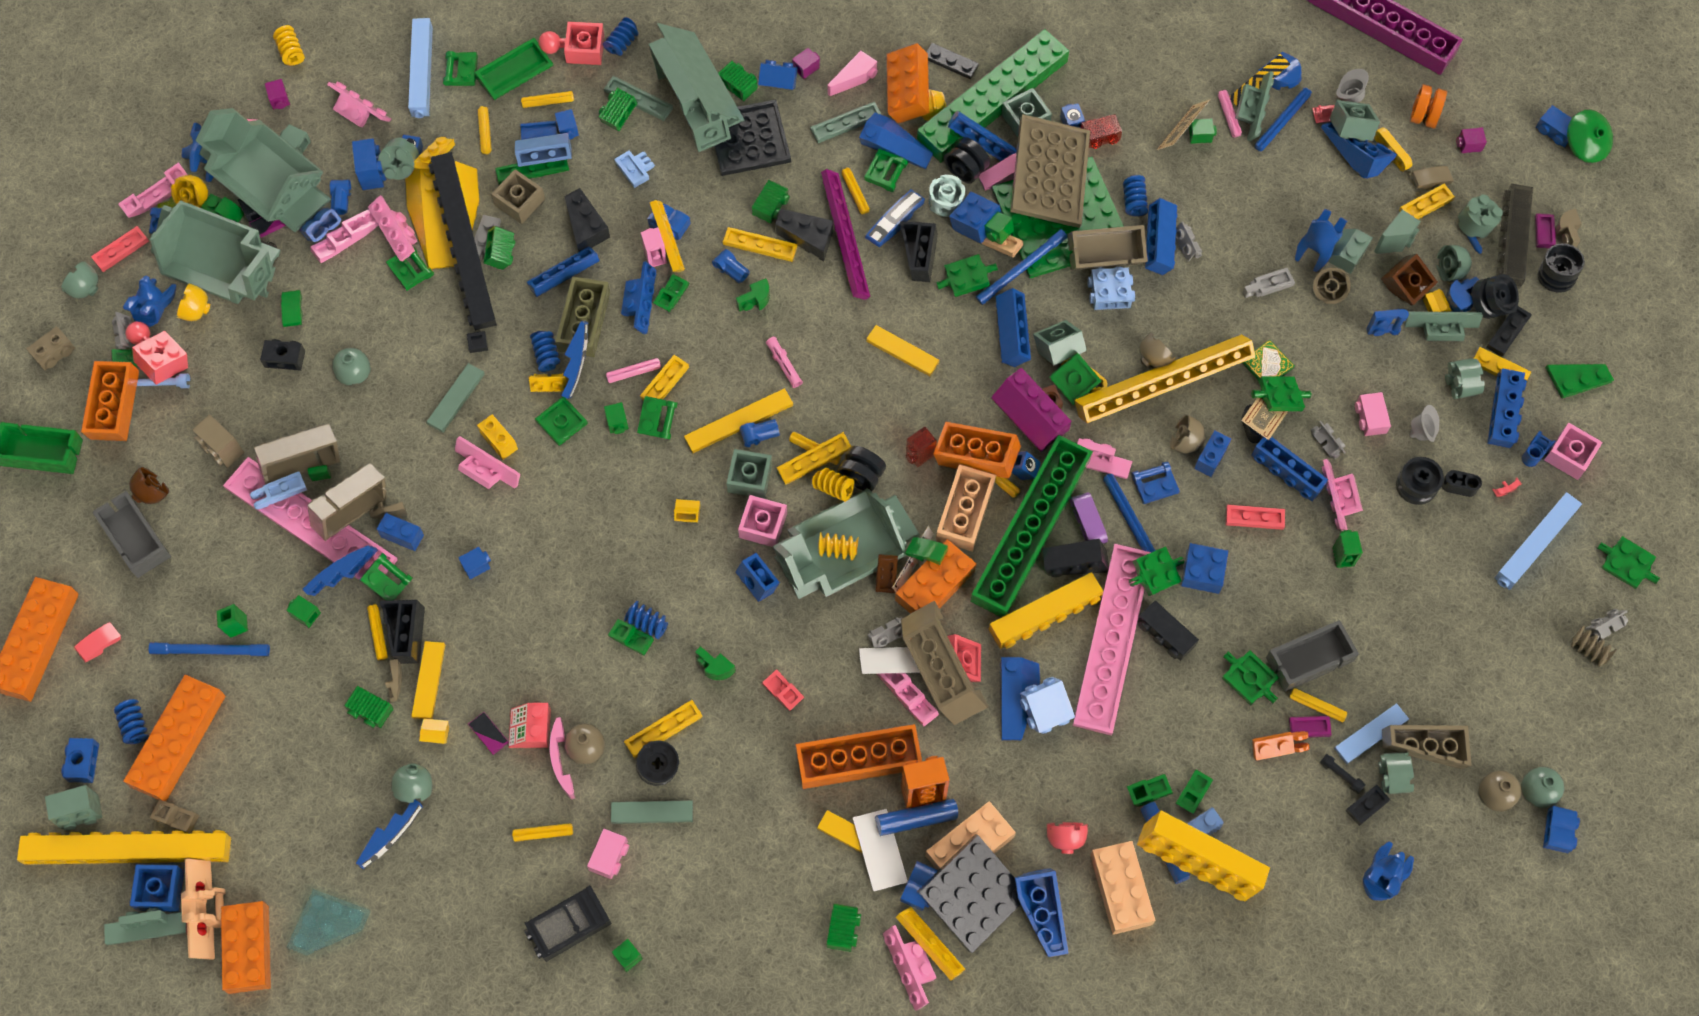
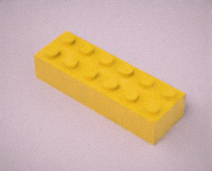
[1137,810,1270,901]

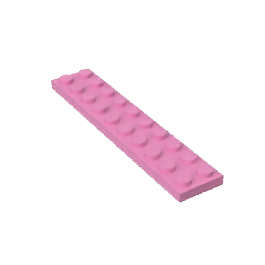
[223,457,397,580]
[1073,544,1151,736]

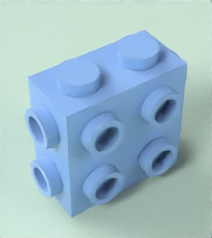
[1088,267,1135,310]
[1020,677,1075,734]

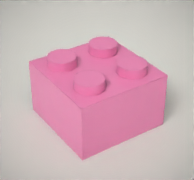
[1544,423,1603,480]
[738,495,787,547]

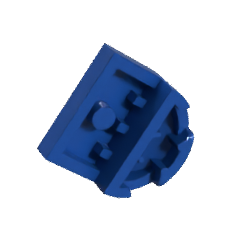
[1258,51,1302,90]

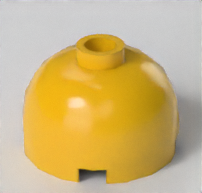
[171,175,209,208]
[177,283,211,321]

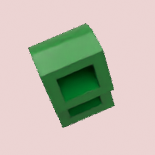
[201,193,244,223]
[736,278,770,312]
[695,646,736,680]
[1127,774,1173,807]

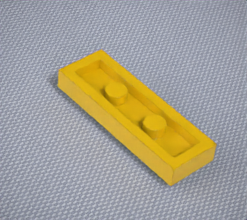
[414,137,455,169]
[1399,183,1455,219]
[1474,347,1531,380]
[640,355,689,401]

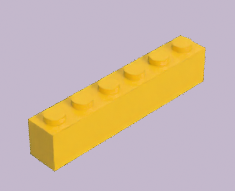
[989,572,1104,649]

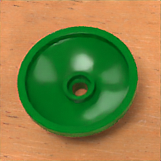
[1567,110,1613,163]

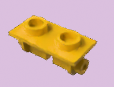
[529,373,568,392]

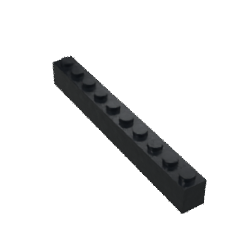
[429,152,497,331]

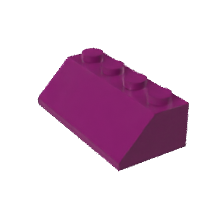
[991,368,1072,452]

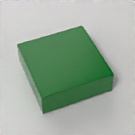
[308,465,331,482]

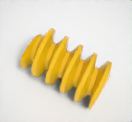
[273,25,305,66]
[812,468,854,502]
[818,532,859,561]

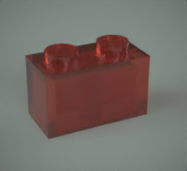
[1081,114,1122,149]
[906,427,937,468]

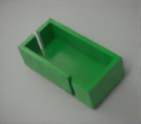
[0,422,83,474]

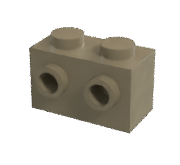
[26,326,75,371]

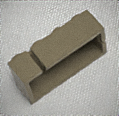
[1067,225,1148,271]
[254,424,340,485]
[307,463,387,541]

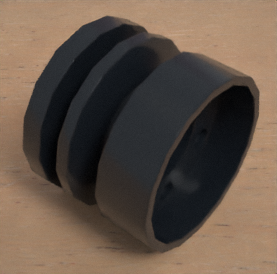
[1537,243,1585,293]
[636,740,679,786]

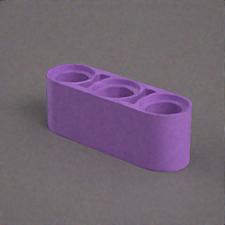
[1070,492,1108,543]

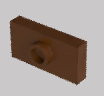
[876,554,898,593]

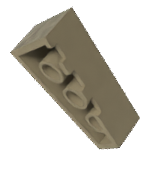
[1382,725,1472,769]

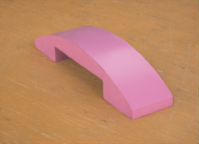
[119,162,188,218]
[550,717,575,799]

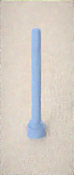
[137,373,190,389]

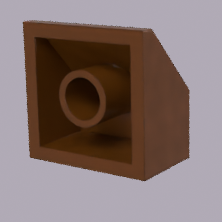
[1381,254,1438,306]

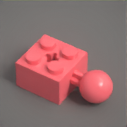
[538,22,604,65]
[125,321,188,385]

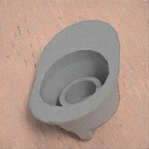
[1336,69,1369,103]
[1410,405,1439,442]

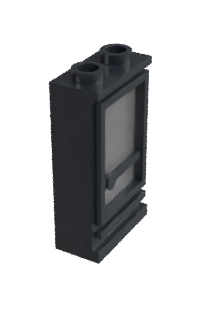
[524,885,612,962]

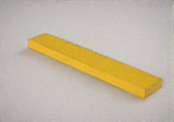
[684,388,793,453]

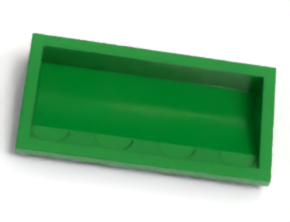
[475,38,554,100]

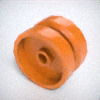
[1410,84,1447,129]

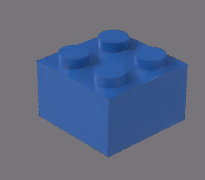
[352,138,387,190]
[949,192,1001,244]
[1181,543,1228,594]
[130,865,184,912]

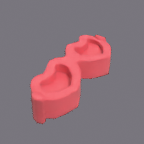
[1492,478,1521,497]

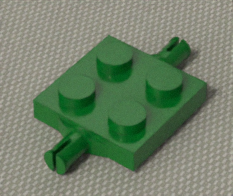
[936,254,998,297]
[1251,376,1312,411]
[1597,536,1660,589]
[1129,546,1184,597]
[1222,650,1279,706]

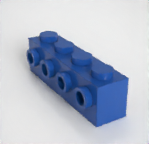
[1145,198,1177,275]
[996,288,1031,367]
[1487,368,1527,448]
[1251,437,1328,502]

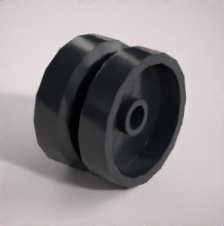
[944,137,990,184]
[1472,274,1519,319]
[837,446,886,491]
[1396,457,1444,505]

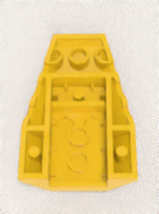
[405,161,479,269]

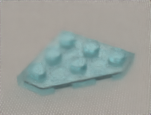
[286,889,371,956]

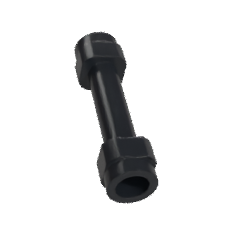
[1320,754,1366,794]

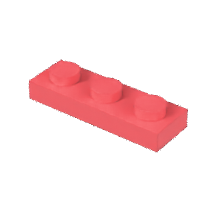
[91,226,149,272]
[1226,505,1285,530]

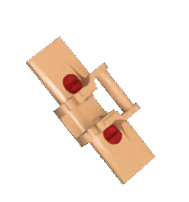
[181,859,225,960]

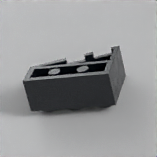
[564,188,610,252]
[776,209,833,262]
[900,221,938,282]
[1042,539,1109,577]
[379,600,425,664]

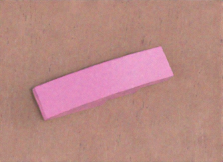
[310,209,379,263]
[877,673,939,727]

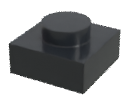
[467,331,488,353]

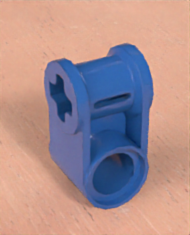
[1522,431,1556,467]

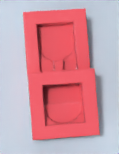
[74,622,121,663]
[761,669,805,711]

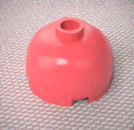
[1047,822,1088,854]

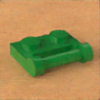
[443,51,478,86]
[864,149,908,192]
[386,246,434,291]
[637,396,678,440]
[359,553,413,601]

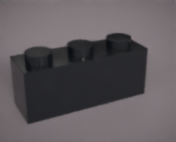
[1137,600,1199,661]

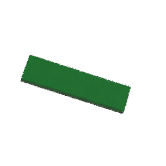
[495,159,569,185]

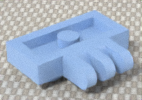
[614,150,655,188]

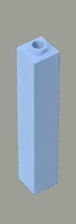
[408,18,433,118]
[1494,492,1582,590]

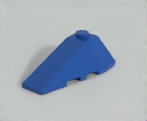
[859,112,933,169]
[1321,123,1397,179]
[1000,657,1040,740]
[1015,868,1069,957]

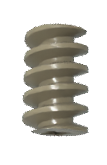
[1571,625,1617,667]

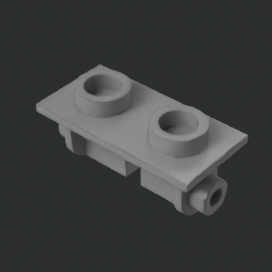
[1176,222,1202,262]
[112,312,135,349]
[1311,421,1346,459]
[1585,609,1628,640]
[867,617,903,648]

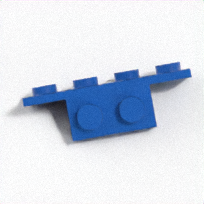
[621,261,656,334]

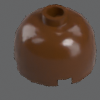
[129,467,169,504]

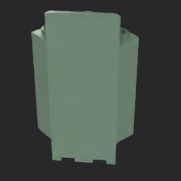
[649,23,744,152]
[195,108,332,232]
[150,200,280,304]
[773,489,920,599]

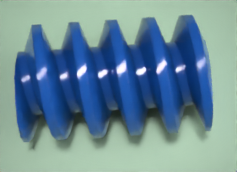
[603,17,639,56]
[1123,175,1148,217]
[530,331,560,372]
[624,601,668,639]
[114,699,149,744]

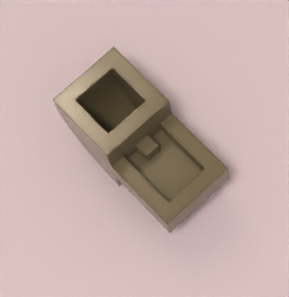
[1555,209,1582,247]

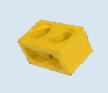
[477,414,518,460]

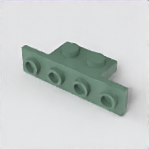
[1235,71,1274,141]
[1405,312,1483,341]
[104,908,186,945]

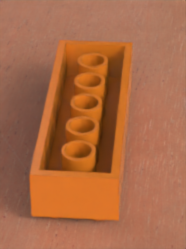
[0,577,79,702]
[123,675,226,802]
[796,724,922,789]

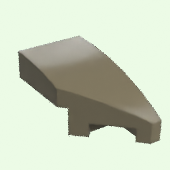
[369,502,407,519]
[385,659,402,702]

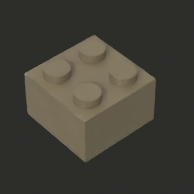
[491,170,545,224]
[192,414,244,468]

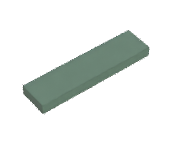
[604,76,673,121]
[810,102,882,143]
[427,363,485,433]
[611,801,693,824]

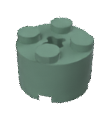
[378,138,419,180]
[1458,195,1503,239]
[1445,358,1485,399]
[1378,752,1414,794]

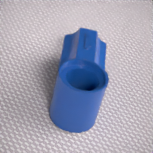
[330,180,351,215]
[712,249,750,283]
[740,419,780,447]

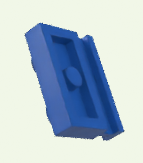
[520,121,557,140]

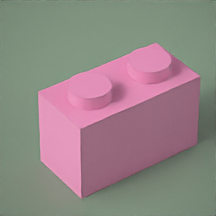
[641,228,667,267]
[1355,392,1391,436]
[587,829,629,879]

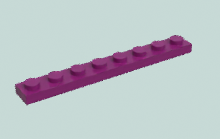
[821,169,871,300]

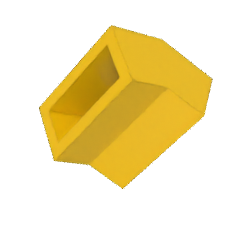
[1423,289,1452,312]
[674,499,700,523]
[419,718,449,744]

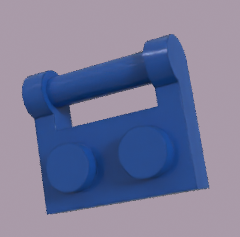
[1366,309,1409,336]
[1131,461,1180,504]

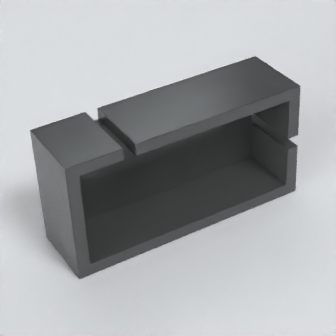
[92,491,171,578]
[1266,620,1359,692]

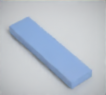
[1334,703,1409,765]

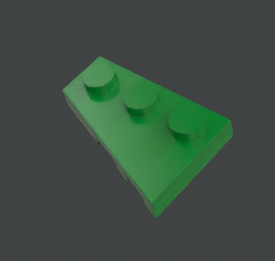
[1545,364,1614,399]

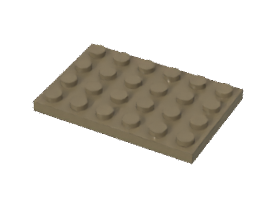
[1010,114,1090,228]

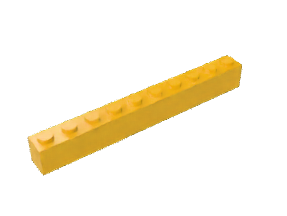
[1074,334,1255,423]
[17,830,231,864]

